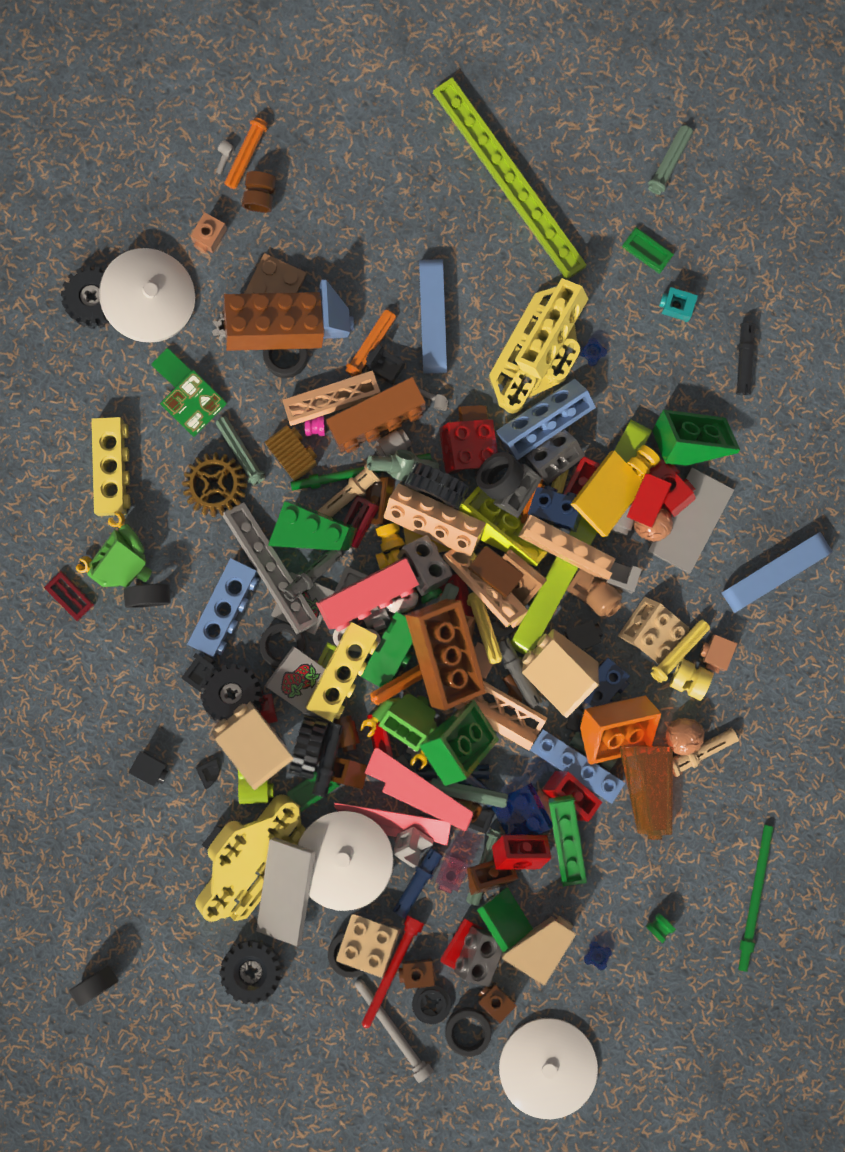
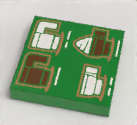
[159,370,227,437]

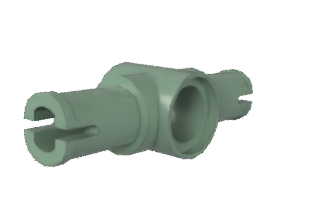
[367,449,439,481]

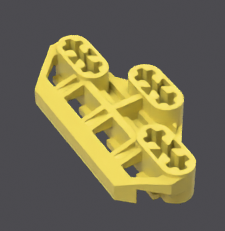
[489,287,580,414]
[196,794,306,921]

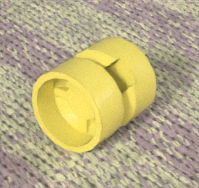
[669,659,714,701]

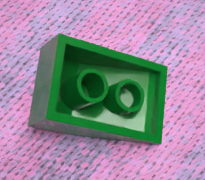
[652,409,740,466]
[419,700,499,786]

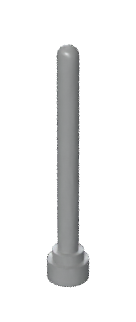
[355,979,434,1083]

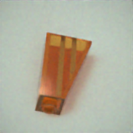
[620,745,673,840]

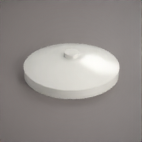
[99,248,195,342]
[298,811,394,910]
[499,1018,598,1119]

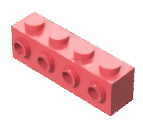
[316,559,419,631]

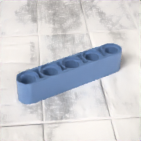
[419,259,447,374]
[721,532,833,613]

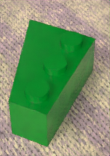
[268,501,357,551]
[361,612,414,687]

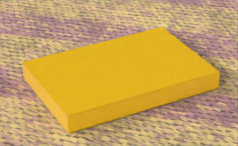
[571,450,642,537]

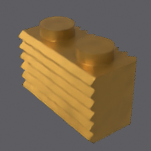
[264,425,317,481]

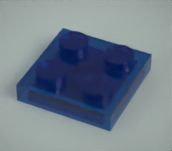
[491,783,553,835]

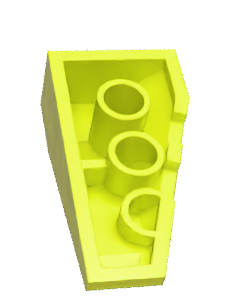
[459,487,548,567]

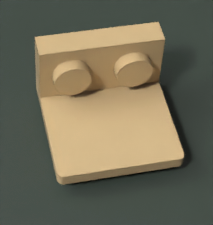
[618,597,690,664]
[336,914,401,978]

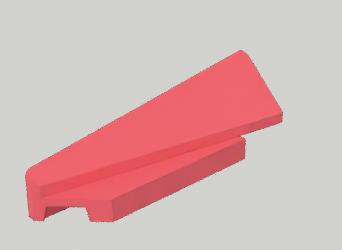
[365,748,473,831]
[334,802,451,845]

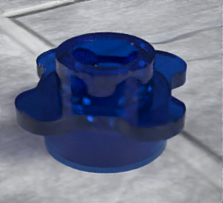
[579,338,607,366]
[584,941,612,970]

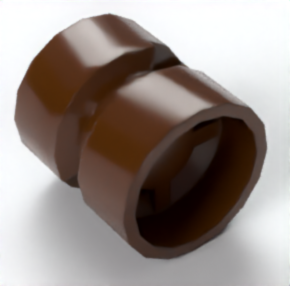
[242,171,277,213]

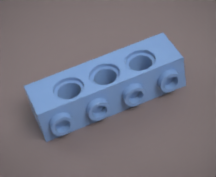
[496,379,596,460]
[187,558,260,658]
[530,729,625,804]

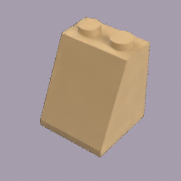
[522,629,599,718]
[212,702,293,790]
[501,916,576,986]

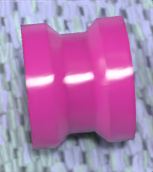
[305,415,325,437]

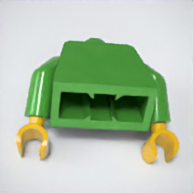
[76,511,152,587]
[361,694,437,770]

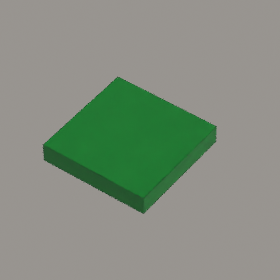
[477,887,533,952]

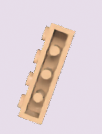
[384,484,486,557]

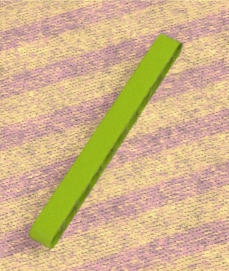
[511,419,652,655]

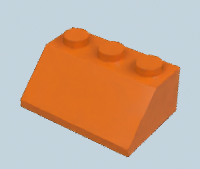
[580,695,661,765]

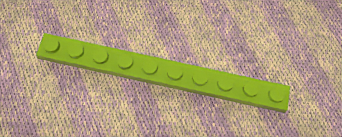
[433,78,587,280]

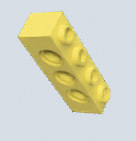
[515,278,588,380]
[92,417,131,516]
[305,622,378,722]

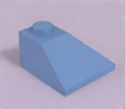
[317,280,354,338]

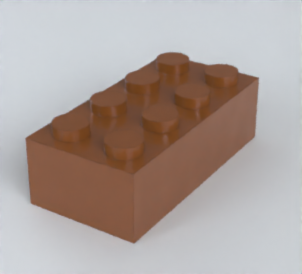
[224,292,324,351]
[326,377,426,454]
[405,599,486,710]

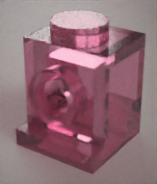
[435,854,469,894]

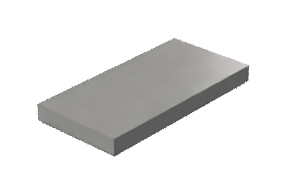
[647,468,734,574]
[256,837,315,946]

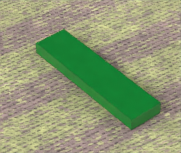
[548,795,587,886]

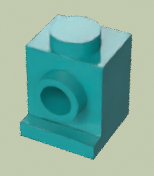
[659,287,698,323]

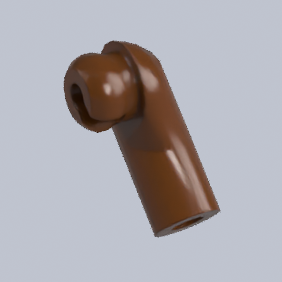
[502,673,523,710]

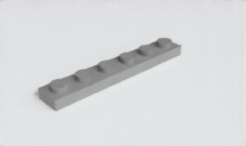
[223,503,318,635]

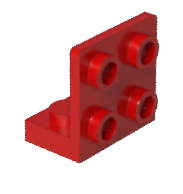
[439,419,498,474]

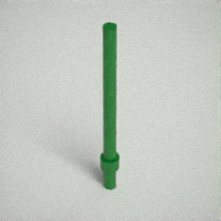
[291,453,431,491]
[738,825,774,972]

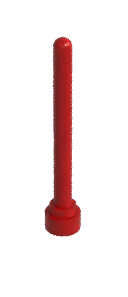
[362,915,425,1028]

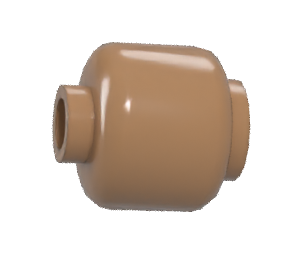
[586,581,622,617]

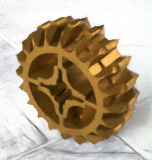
[182,453,247,517]

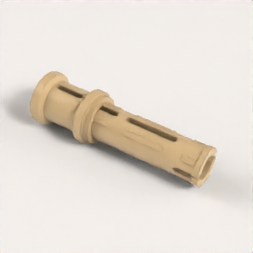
[318,464,381,517]
[666,728,739,777]

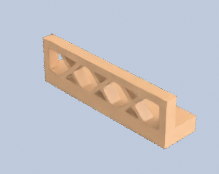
[282,370,381,426]
[518,515,615,581]
[443,549,528,628]
[454,681,547,750]

